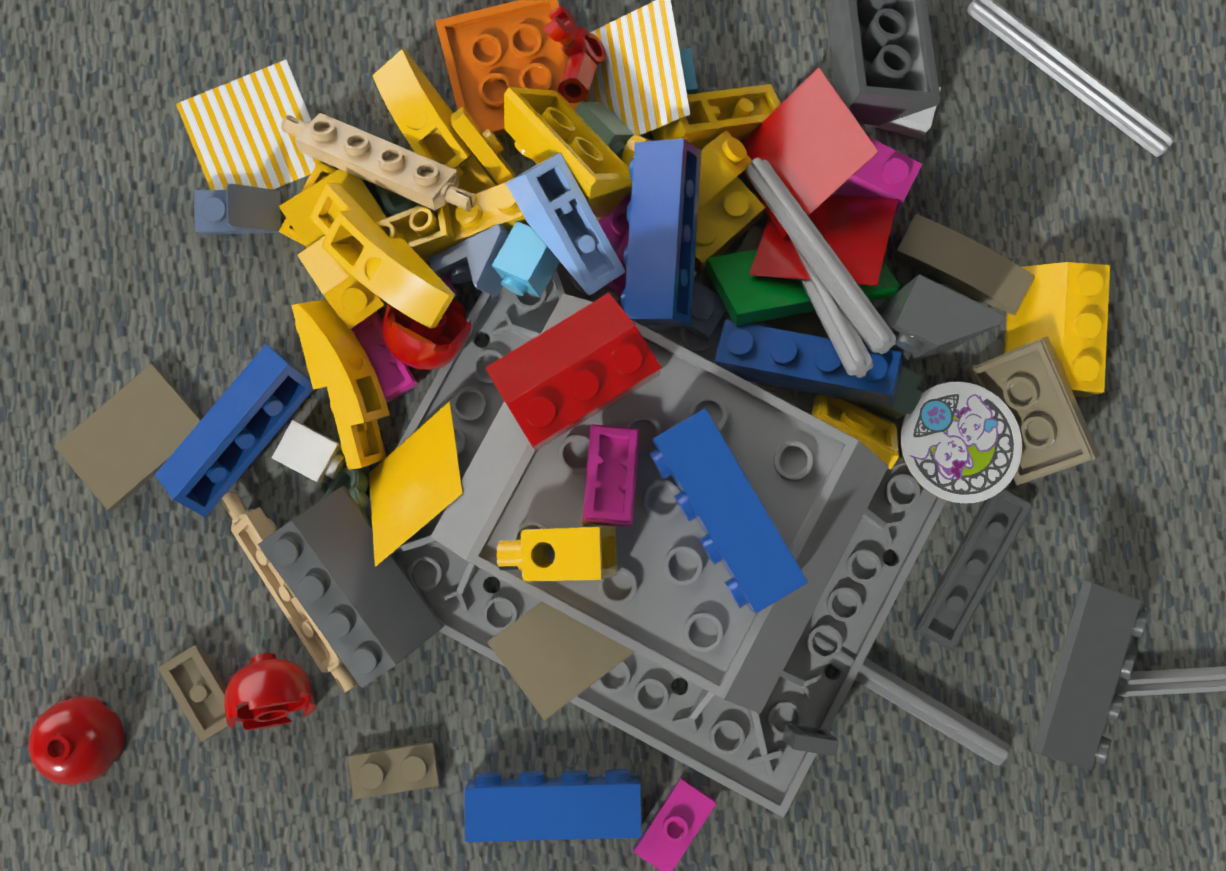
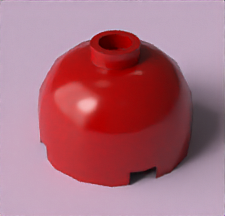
[383,299,472,370]
[224,653,316,730]
[28,696,124,786]

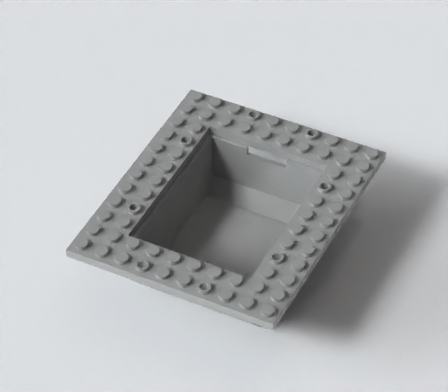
[365,224,947,818]

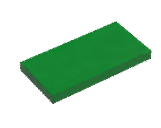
[706,249,900,326]

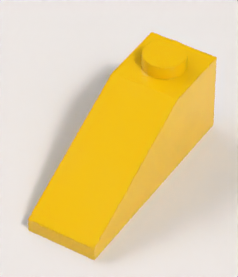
[651,84,781,150]

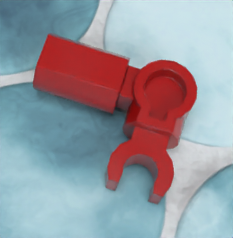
[544,5,606,103]

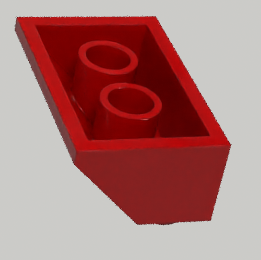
[485,293,662,451]

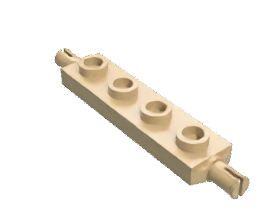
[281,113,477,212]
[220,490,358,693]

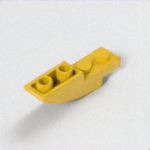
[372,49,498,194]
[376,182,528,262]
[309,183,455,328]
[291,300,390,470]

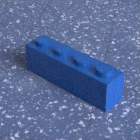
[621,138,702,326]
[715,320,902,409]
[155,344,313,518]
[649,408,808,613]
[465,769,642,842]

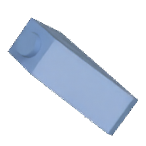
[505,153,626,295]

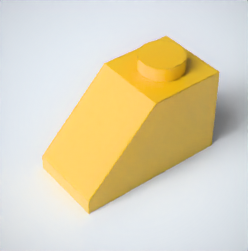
[698,130,752,210]
[297,235,384,330]

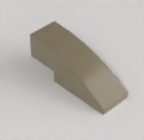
[897,214,1035,316]

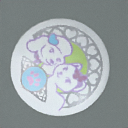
[901,382,1022,503]

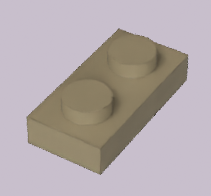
[158,644,228,742]
[348,740,441,800]

